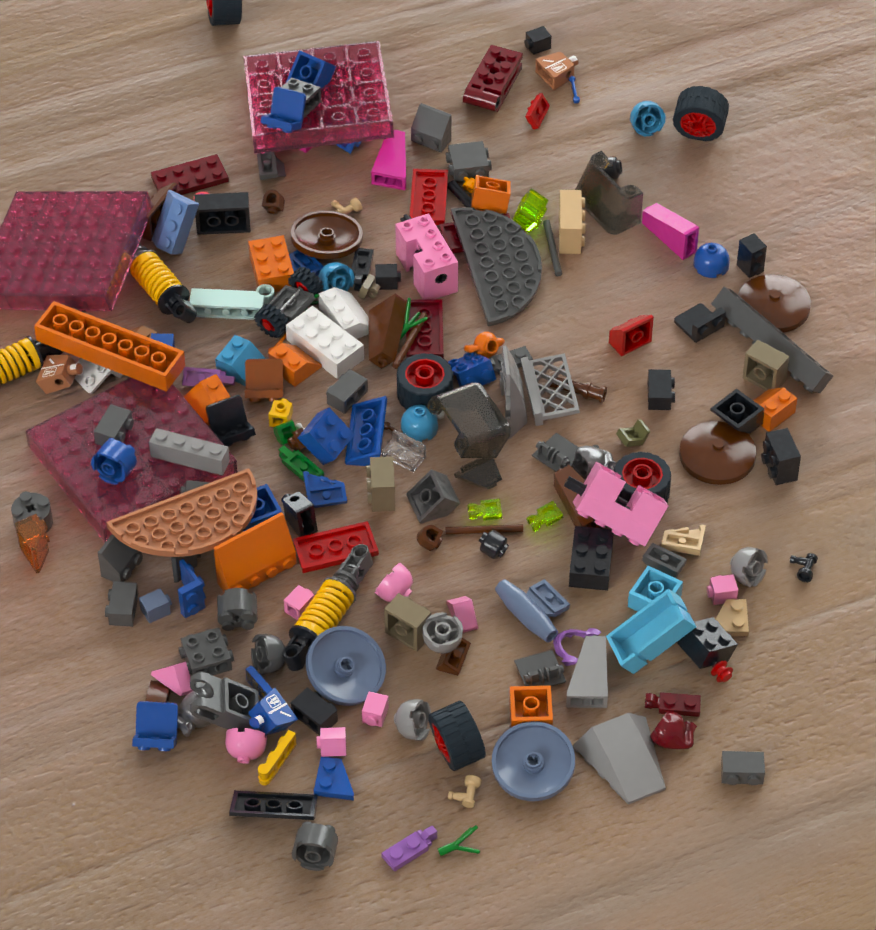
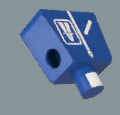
[248,688,298,736]

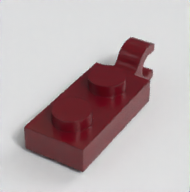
[644,692,701,717]

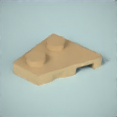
[661,525,706,556]
[715,599,749,636]

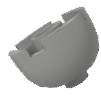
[730,547,768,587]
[422,612,463,654]
[394,699,431,741]

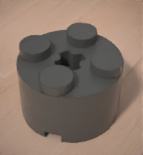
[11,491,53,538]
[217,588,258,631]
[292,821,338,871]

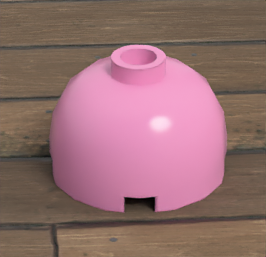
[375,563,413,602]
[225,728,267,764]

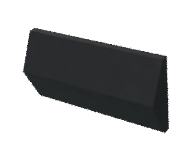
[229,790,318,820]

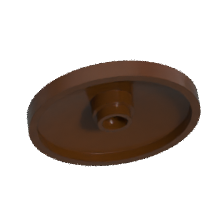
[291,211,363,259]
[738,274,811,333]
[679,421,756,485]

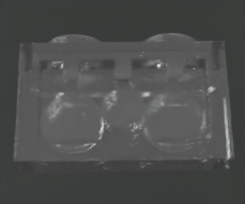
[382,430,426,472]

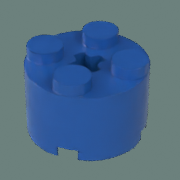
[91,438,137,485]

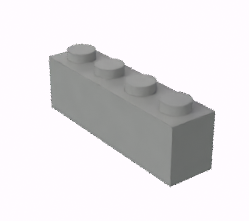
[149,428,230,476]

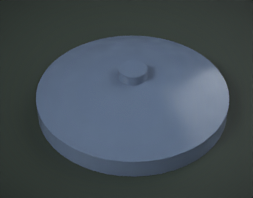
[306,626,386,706]
[492,722,575,801]

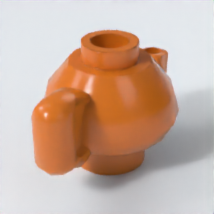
[464,331,505,358]

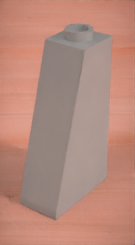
[566,635,608,708]

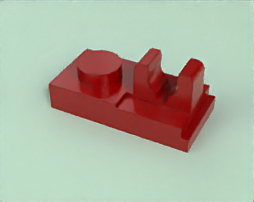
[525,93,550,129]

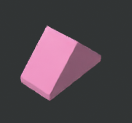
[447,596,478,633]
[151,662,193,696]

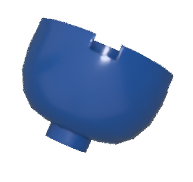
[694,242,730,278]

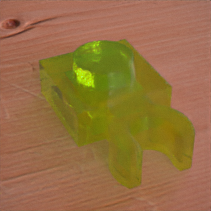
[467,499,502,520]
[526,501,564,531]

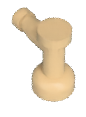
[331,197,363,215]
[448,775,482,808]

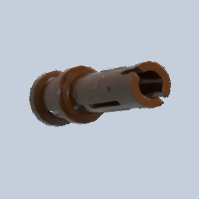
[550,375,607,403]

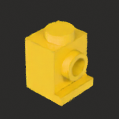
[268,398,293,427]

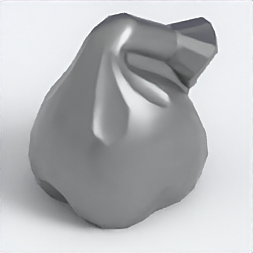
[573,446,616,479]
[178,691,211,737]

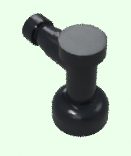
[790,553,818,582]

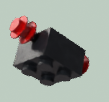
[676,617,738,682]

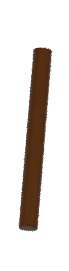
[392,312,428,369]
[445,524,523,535]

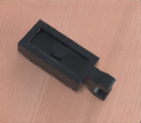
[351,248,374,291]

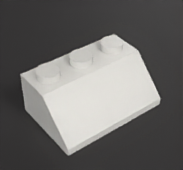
[318,287,369,339]

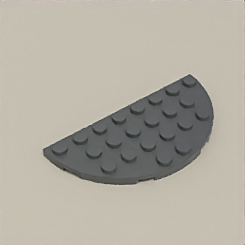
[451,207,542,326]

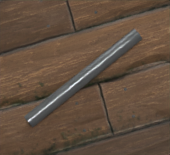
[543,220,562,276]

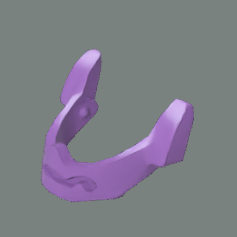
[553,628,601,666]

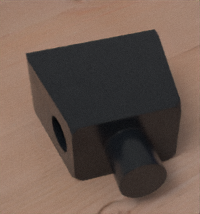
[281,492,318,537]

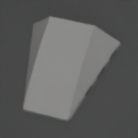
[499,346,527,439]
[573,713,666,804]

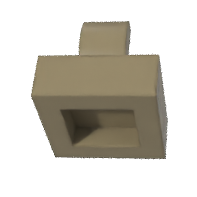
[358,274,380,300]

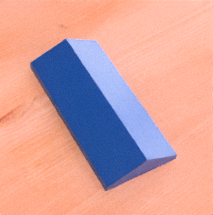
[345,396,387,466]

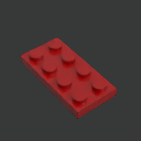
[410,169,448,225]
[292,521,379,573]

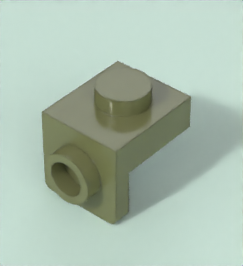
[616,419,650,447]

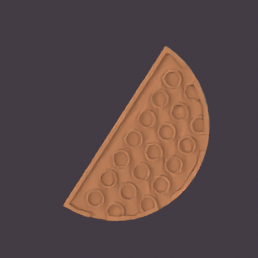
[106,468,257,557]

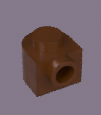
[262,189,285,214]
[287,427,305,451]
[417,525,443,551]

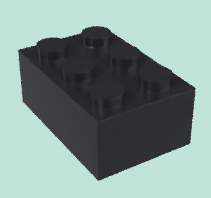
[194,192,251,235]
[569,526,614,591]

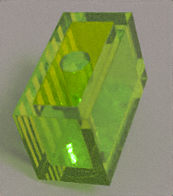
[512,188,548,233]

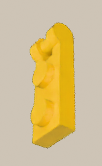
[258,730,297,785]

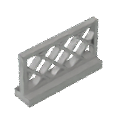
[520,353,580,426]

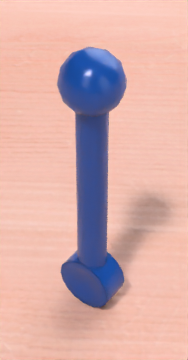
[569,76,580,103]

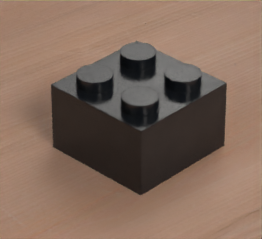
[761,428,801,485]

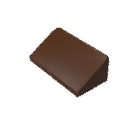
[436,638,471,676]

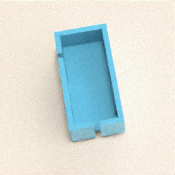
[606,589,696,674]

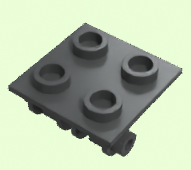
[532,433,579,472]
[514,650,566,686]

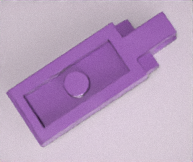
[182,367,235,387]
[381,826,437,871]

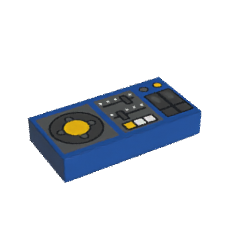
[246,665,272,698]

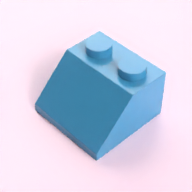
[215,335,266,386]

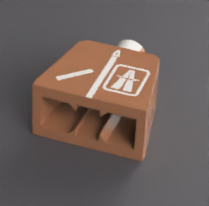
[535,52,578,90]
[36,354,83,394]

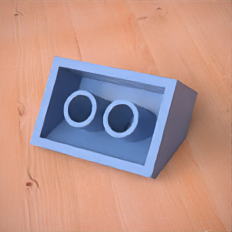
[152,190,199,254]

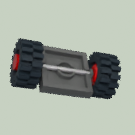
[254,267,323,338]

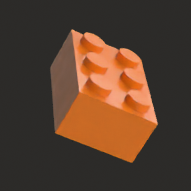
[248,235,294,294]

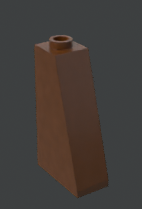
[369,293,407,369]
[554,465,601,528]

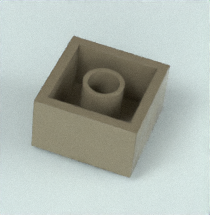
[742,340,789,390]
[366,457,395,512]
[384,593,431,651]

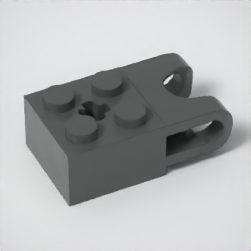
[190,672,259,732]

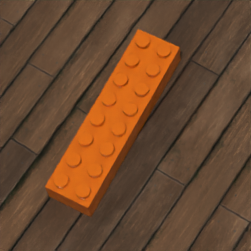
[34,301,185,392]

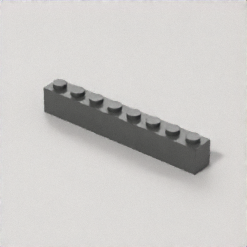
[711,287,833,393]

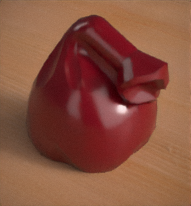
[650,711,697,749]

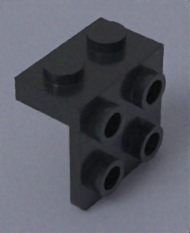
[674,303,726,343]
[206,395,256,447]

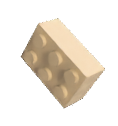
[559,190,585,254]

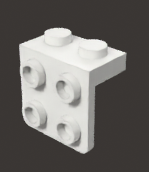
[74,358,123,394]

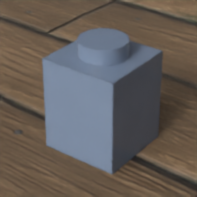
[139,588,172,623]

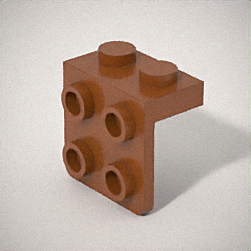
[245,359,284,402]

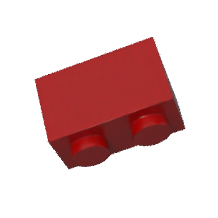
[609,314,654,357]

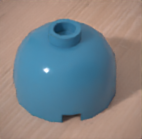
[630,101,666,136]
[318,262,355,292]
[401,404,438,443]

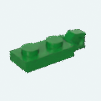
[278,445,324,482]

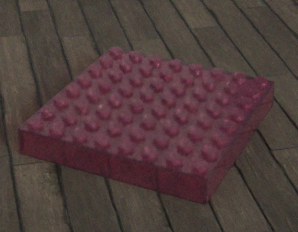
[244,41,394,154]
[0,191,153,311]
[26,378,238,542]

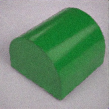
[273,420,296,445]

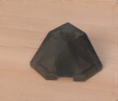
[454,458,502,489]

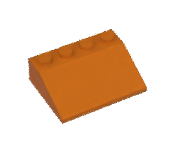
[214,512,297,593]

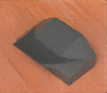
[257,149,286,180]
[642,543,687,577]

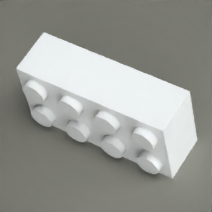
[286,306,364,379]

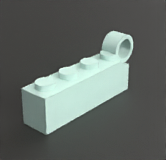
[189,284,275,320]

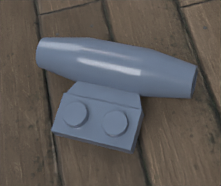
[495,579,570,642]

